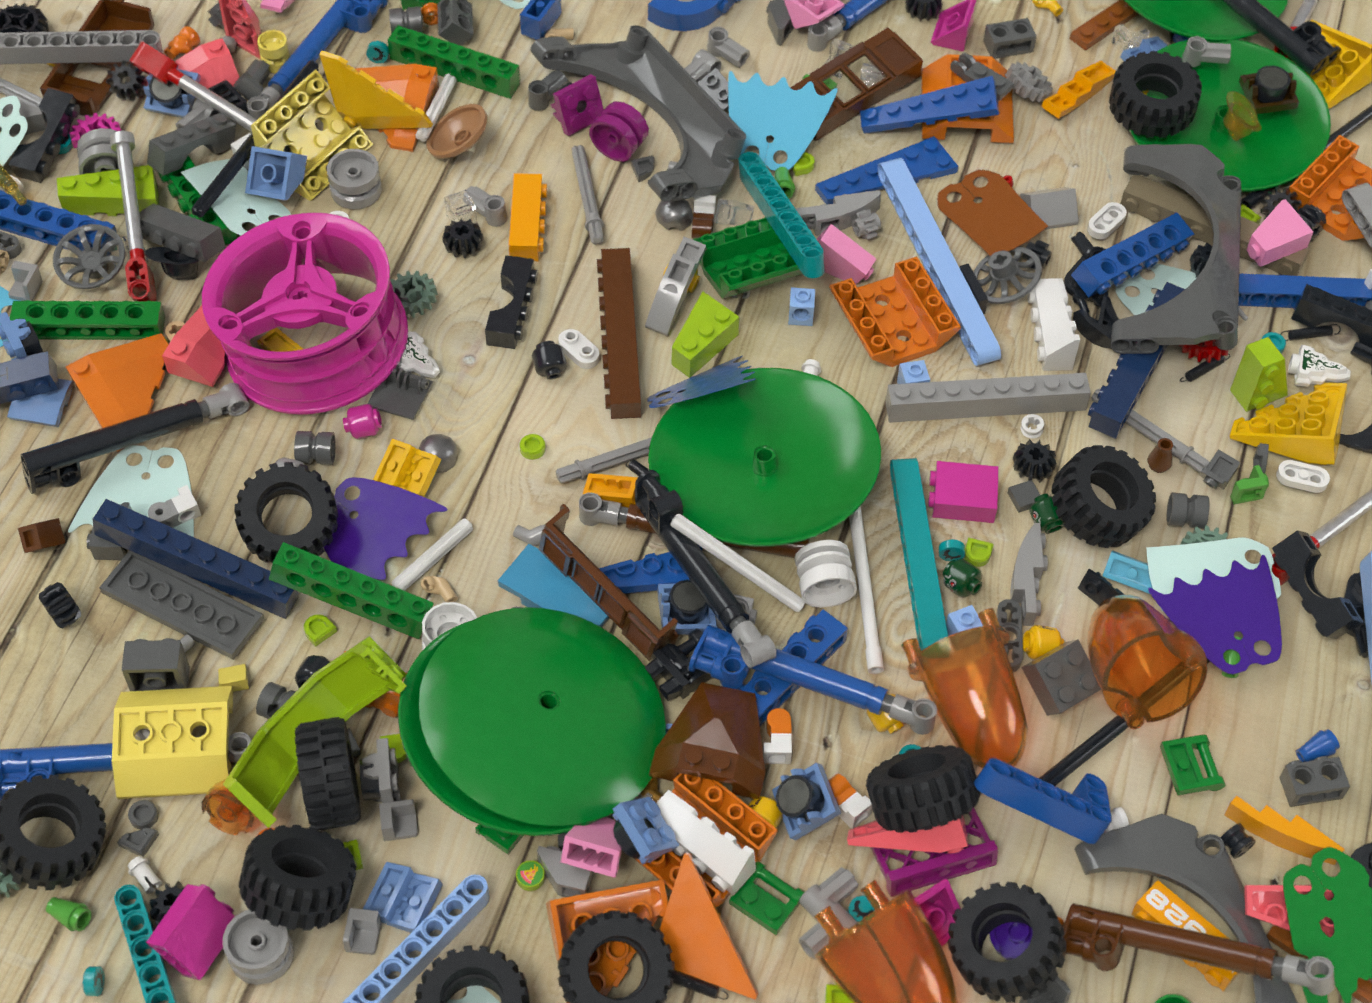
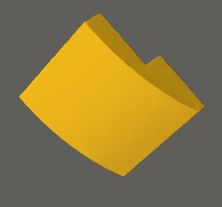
[373,439,441,497]

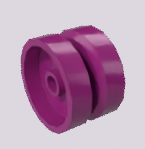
[589,101,649,162]

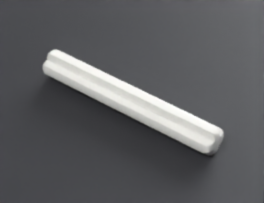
[415,74,456,142]
[392,518,473,591]

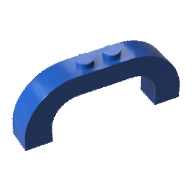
[648,0,740,31]

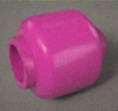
[343,404,382,439]

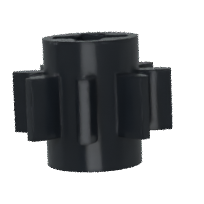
[1022,240,1052,270]

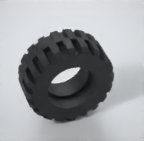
[1109,51,1202,138]
[1052,445,1156,548]
[234,462,338,563]
[295,717,361,831]
[866,745,981,833]
[0,775,106,890]
[239,825,357,931]
[948,882,1066,1003]
[557,910,675,1003]
[414,945,530,1003]

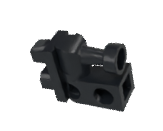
[645,628,712,701]

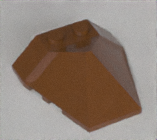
[649,682,765,799]

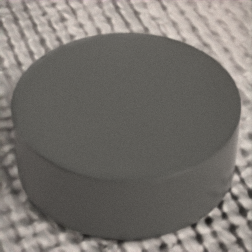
[128,800,158,830]

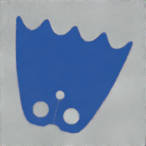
[647,356,756,408]

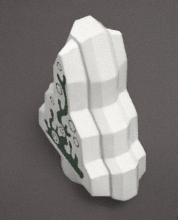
[395,331,440,378]
[1288,345,1351,387]

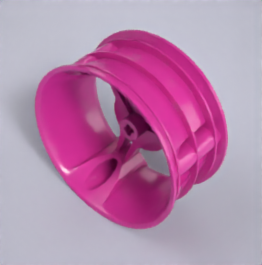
[202,213,408,415]

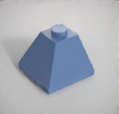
[245,146,307,200]

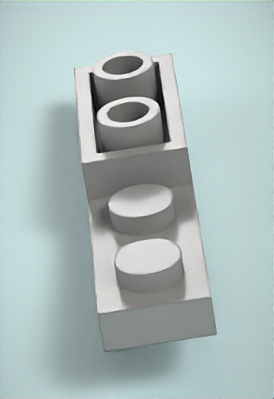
[796,190,881,236]
[645,237,706,336]
[1010,523,1048,626]

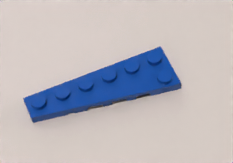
[860,76,999,133]
[815,136,958,205]

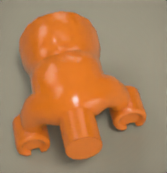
[164,26,200,59]

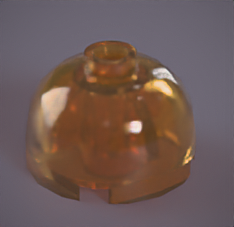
[201,779,258,835]

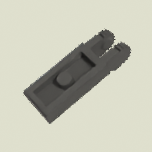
[950,52,1014,101]

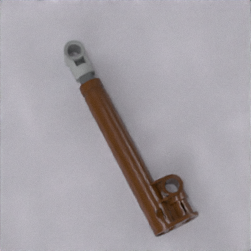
[579,493,810,558]
[1062,903,1335,996]

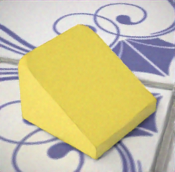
[218,664,249,692]

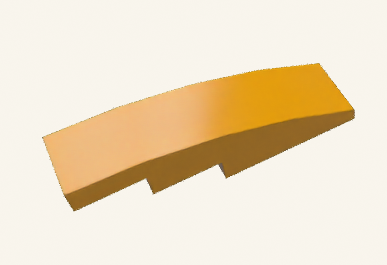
[1041,61,1116,119]
[583,473,638,508]
[1224,795,1345,865]

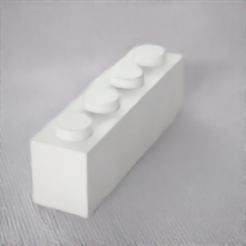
[1027,278,1080,371]
[656,790,756,896]

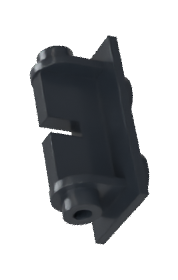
[1078,568,1134,621]

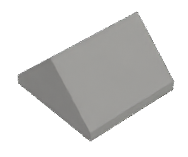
[1020,187,1079,230]

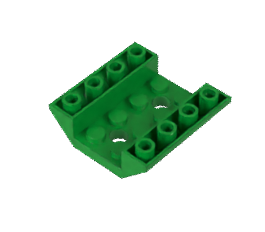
[693,218,802,299]

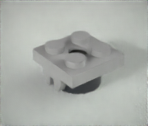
[359,738,401,803]

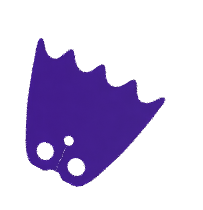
[324,477,448,580]
[1148,555,1282,674]

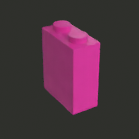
[928,461,999,523]
[146,884,235,980]

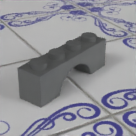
[147,113,236,175]

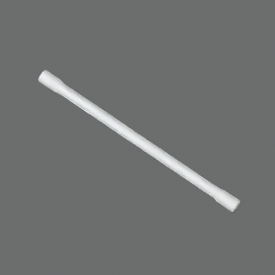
[849,506,884,674]

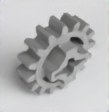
[1005,62,1053,103]

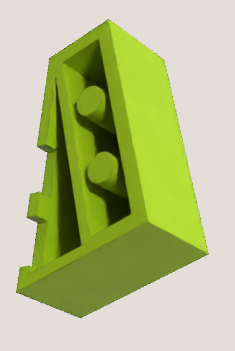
[671,291,740,378]
[1230,337,1288,412]

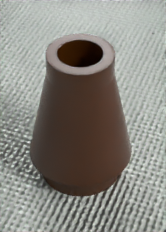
[1147,438,1173,473]

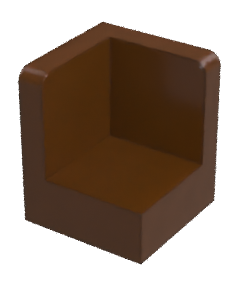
[18,518,65,553]

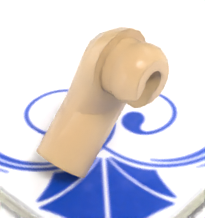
[544,28,574,39]
[420,576,458,602]

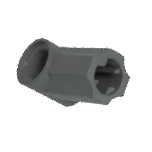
[233,59,270,100]
[528,70,568,111]

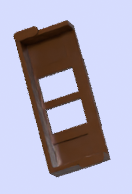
[40,0,155,116]
[790,27,923,141]
[539,504,679,661]

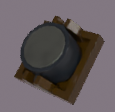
[1239,66,1299,115]

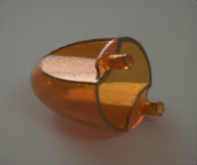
[1087,595,1207,729]
[901,608,1028,769]
[814,880,958,1003]

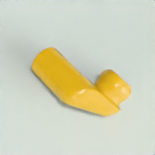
[1032,0,1063,16]

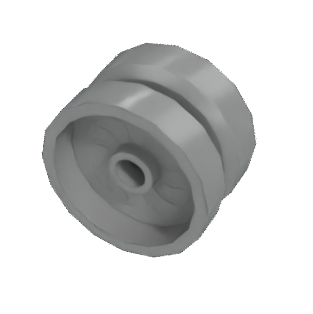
[77,128,119,175]
[327,149,382,209]
[223,909,294,985]

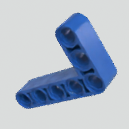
[974,758,1112,844]

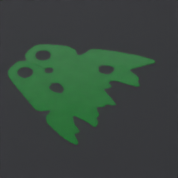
[1283,847,1372,1003]

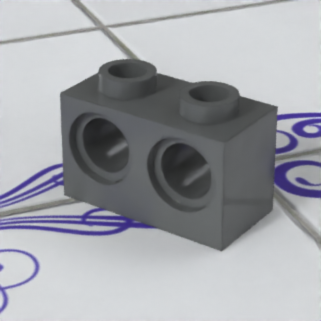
[437,0,474,46]
[983,18,1037,59]
[1279,756,1350,807]

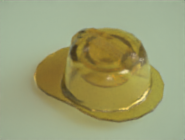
[1223,91,1261,141]

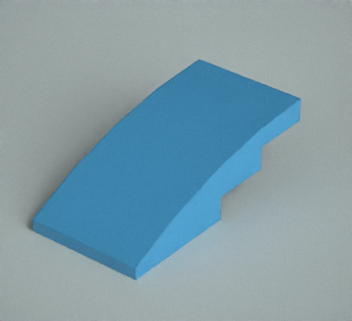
[498,544,609,627]

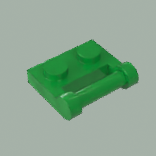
[1160,734,1226,796]
[729,861,805,936]

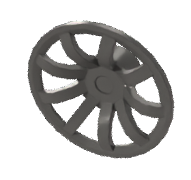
[53,224,125,289]
[974,247,1042,304]

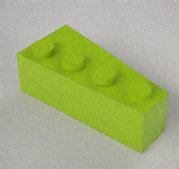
[57,165,159,217]

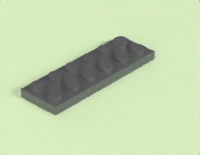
[99,550,264,660]

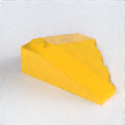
[1308,20,1372,109]
[319,51,433,129]
[1230,383,1347,465]

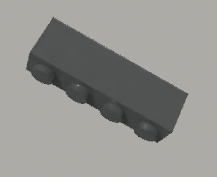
[139,203,225,262]

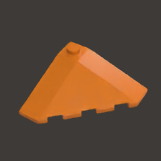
[354,64,439,152]
[66,333,169,452]
[546,879,668,996]

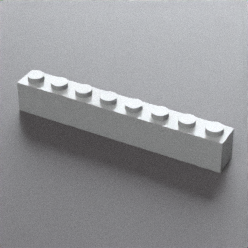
[885,373,1091,423]

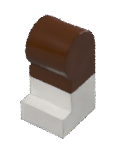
[692,195,716,239]

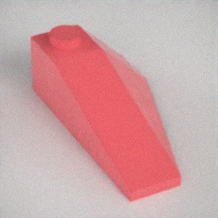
[218,0,261,59]
[142,38,239,93]
[847,815,968,853]

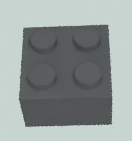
[122,638,190,692]
[1021,639,1104,716]

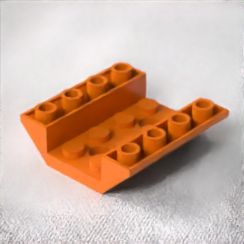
[921,54,1014,143]
[1289,135,1372,241]
[829,256,961,367]
[635,773,778,908]

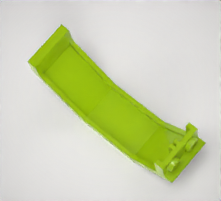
[223,636,407,828]

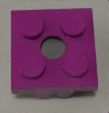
[551,74,604,136]

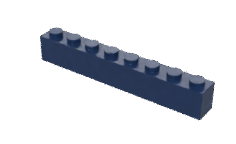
[1088,282,1185,439]
[92,499,298,619]

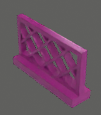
[870,807,998,897]

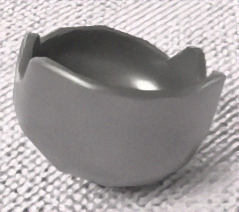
[655,199,693,231]
[419,434,457,473]

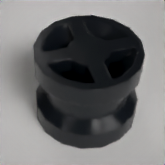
[1220,823,1256,859]

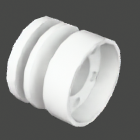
[794,540,857,608]
[422,602,477,651]

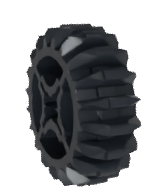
[0,3,49,33]

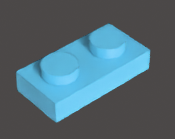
[1102,551,1153,594]

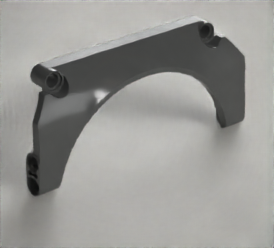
[531,25,746,202]
[1111,144,1241,354]
[1074,814,1298,1003]

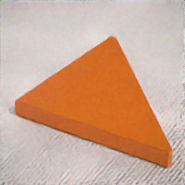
[660,852,758,1000]

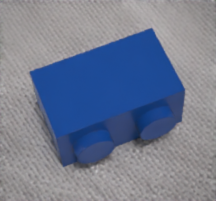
[520,0,562,40]

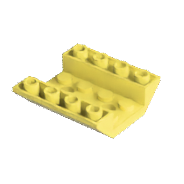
[251,70,373,201]
[112,686,233,799]

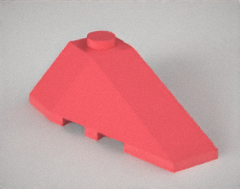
[162,306,225,387]
[1244,885,1334,938]

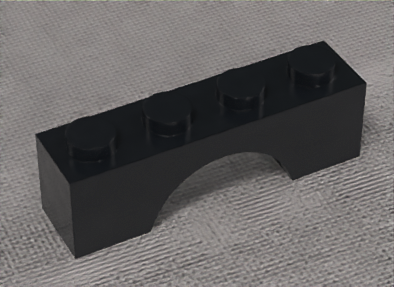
[9,88,80,183]
[485,255,538,349]
[1291,284,1372,348]
[1272,530,1363,639]

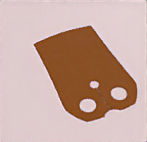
[937,169,1048,256]

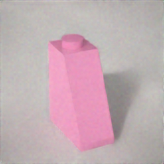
[1246,199,1313,267]
[817,224,876,284]
[561,817,621,878]

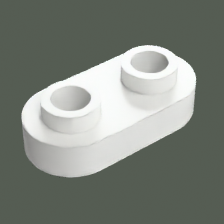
[1087,202,1126,239]
[558,329,599,369]
[1276,460,1330,493]

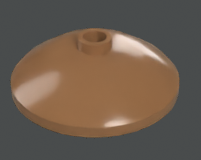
[426,104,488,158]

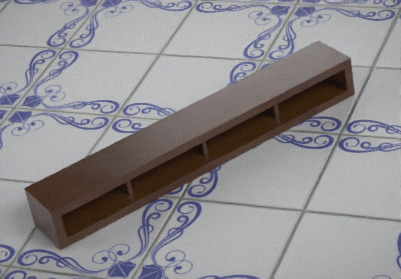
[597,248,641,419]

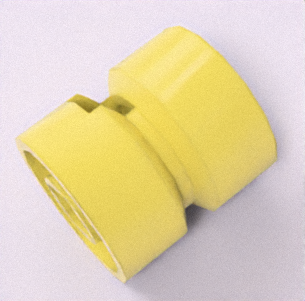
[257,30,290,73]

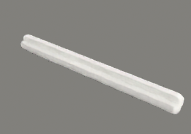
[671,514,805,612]

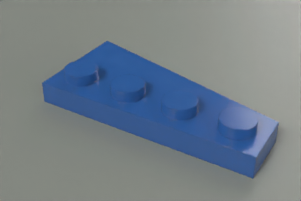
[599,543,702,593]

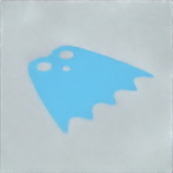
[728,71,838,171]

